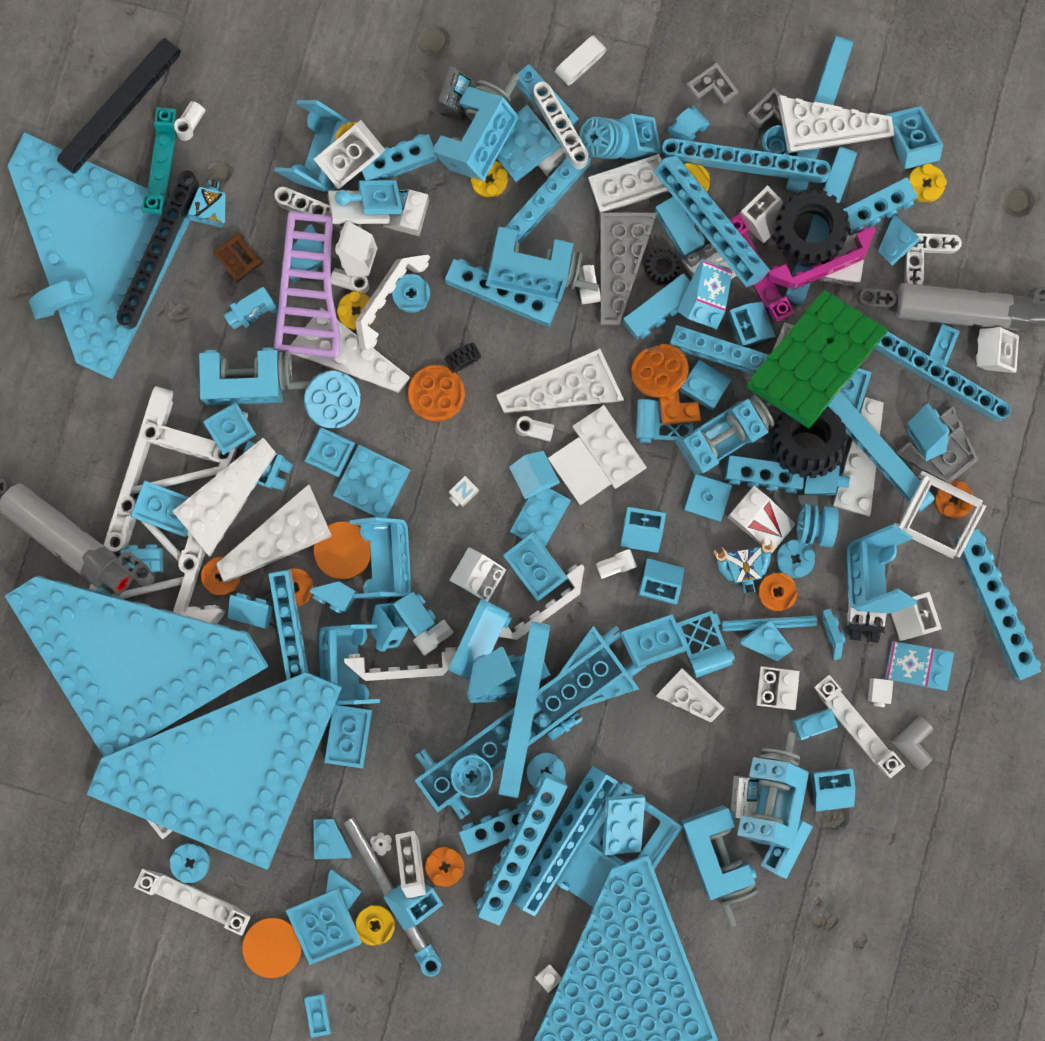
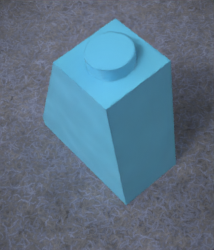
[281,224,332,283]

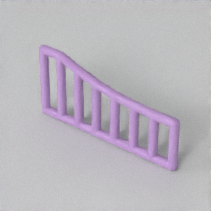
[274,211,341,358]

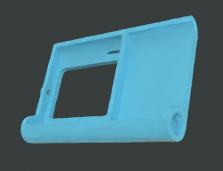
[556,781,683,907]

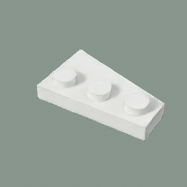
[655,668,725,722]

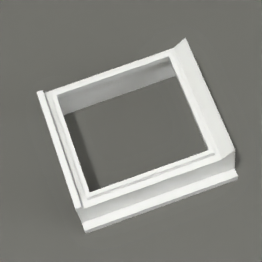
[894,471,986,559]

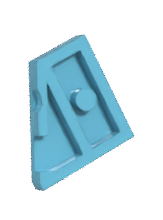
[878,215,920,266]
[822,609,845,660]
[740,619,793,661]
[314,818,353,859]
[326,869,362,910]

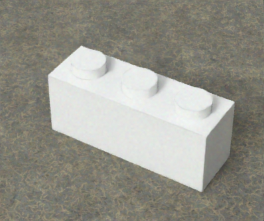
[395,831,426,898]

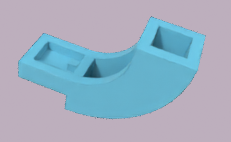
[29,278,92,320]

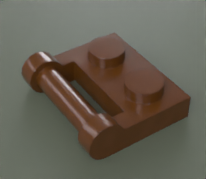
[213,233,264,283]

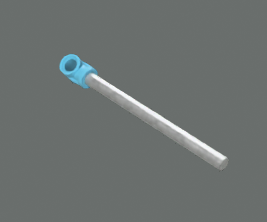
[343,818,442,977]

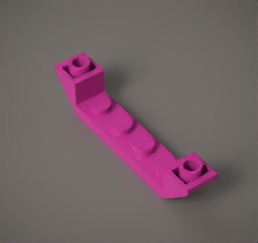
[729,214,795,322]
[767,227,876,290]

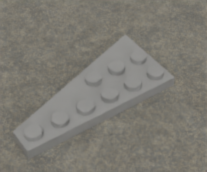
[600,213,657,326]

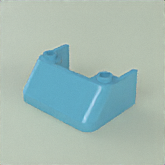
[274,100,351,192]
[350,517,411,599]
[847,524,917,614]
[448,599,512,680]
[319,624,380,705]
[467,647,550,703]

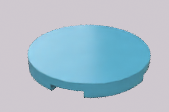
[304,371,361,428]

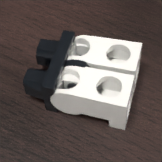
[846,590,887,643]

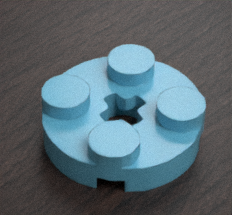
[392,274,430,313]
[776,540,815,578]
[527,753,565,788]
[170,843,210,883]

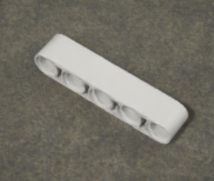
[533,82,588,169]
[274,187,362,232]

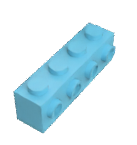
[622,273,690,340]

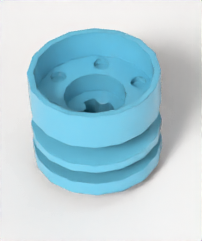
[579,117,630,159]
[797,503,839,548]
[451,755,493,798]

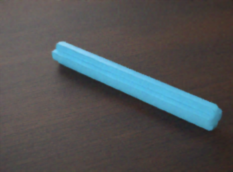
[721,616,817,631]

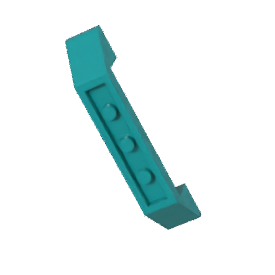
[141,107,176,215]

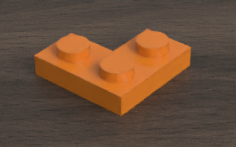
[658,390,701,425]

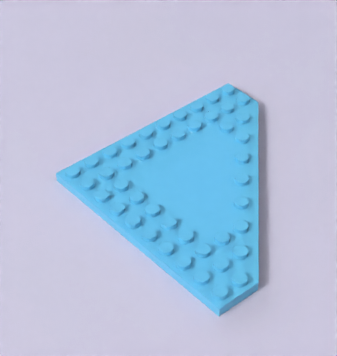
[8,132,191,380]
[5,575,268,757]
[87,672,342,870]
[534,854,718,1041]

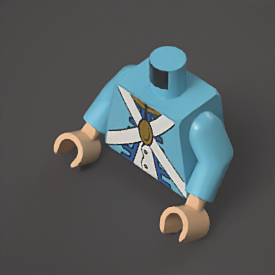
[713,539,774,594]

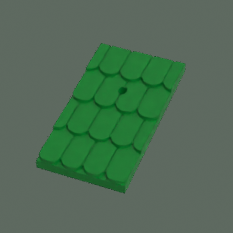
[747,290,888,428]

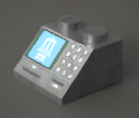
[439,66,475,121]

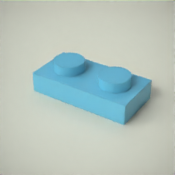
[928,324,960,366]
[304,993,331,1038]

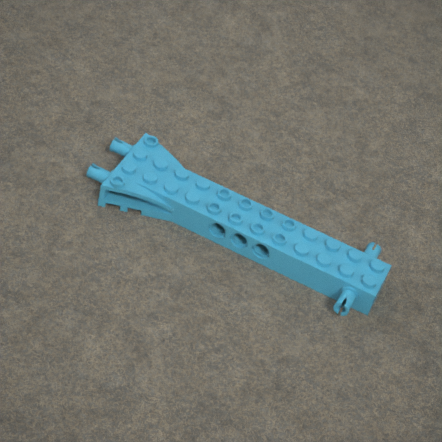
[415,626,646,820]

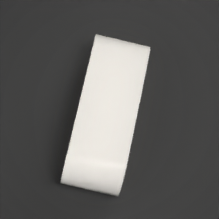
[555,35,607,86]

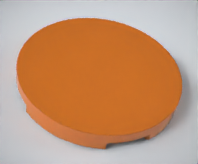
[631,344,689,397]
[408,365,465,422]
[314,522,371,579]
[242,918,302,978]

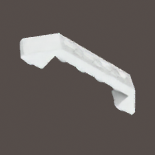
[355,255,430,350]
[499,564,584,640]
[344,647,457,681]
[814,675,905,778]
[134,869,250,936]

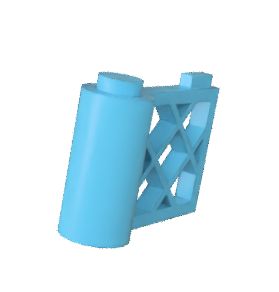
[636,399,693,443]
[677,611,735,678]

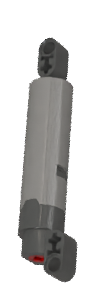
[856,282,1045,332]
[0,477,154,595]

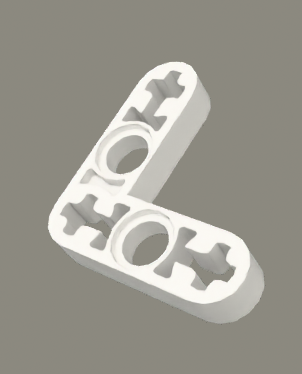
[904,233,962,284]

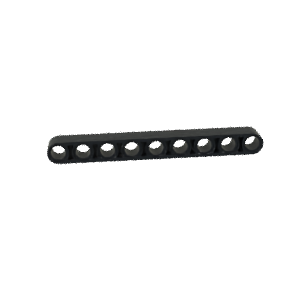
[57,38,181,174]
[116,170,199,329]

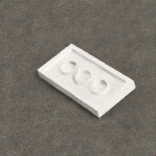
[588,154,669,213]
[572,405,647,489]

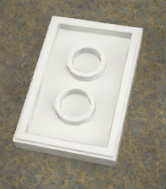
[328,191,390,224]
[548,437,612,506]

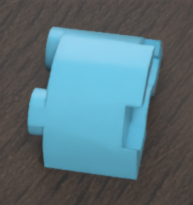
[667,105,710,141]

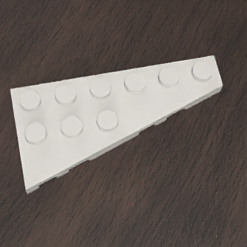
[777,95,895,153]
[291,307,410,393]
[496,349,624,413]
[173,438,276,556]
[217,485,332,583]

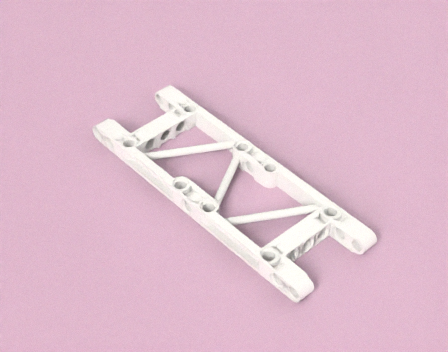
[89,386,248,615]

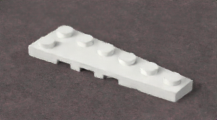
[832,397,884,517]

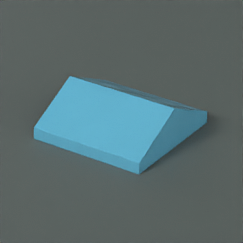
[509,451,560,499]

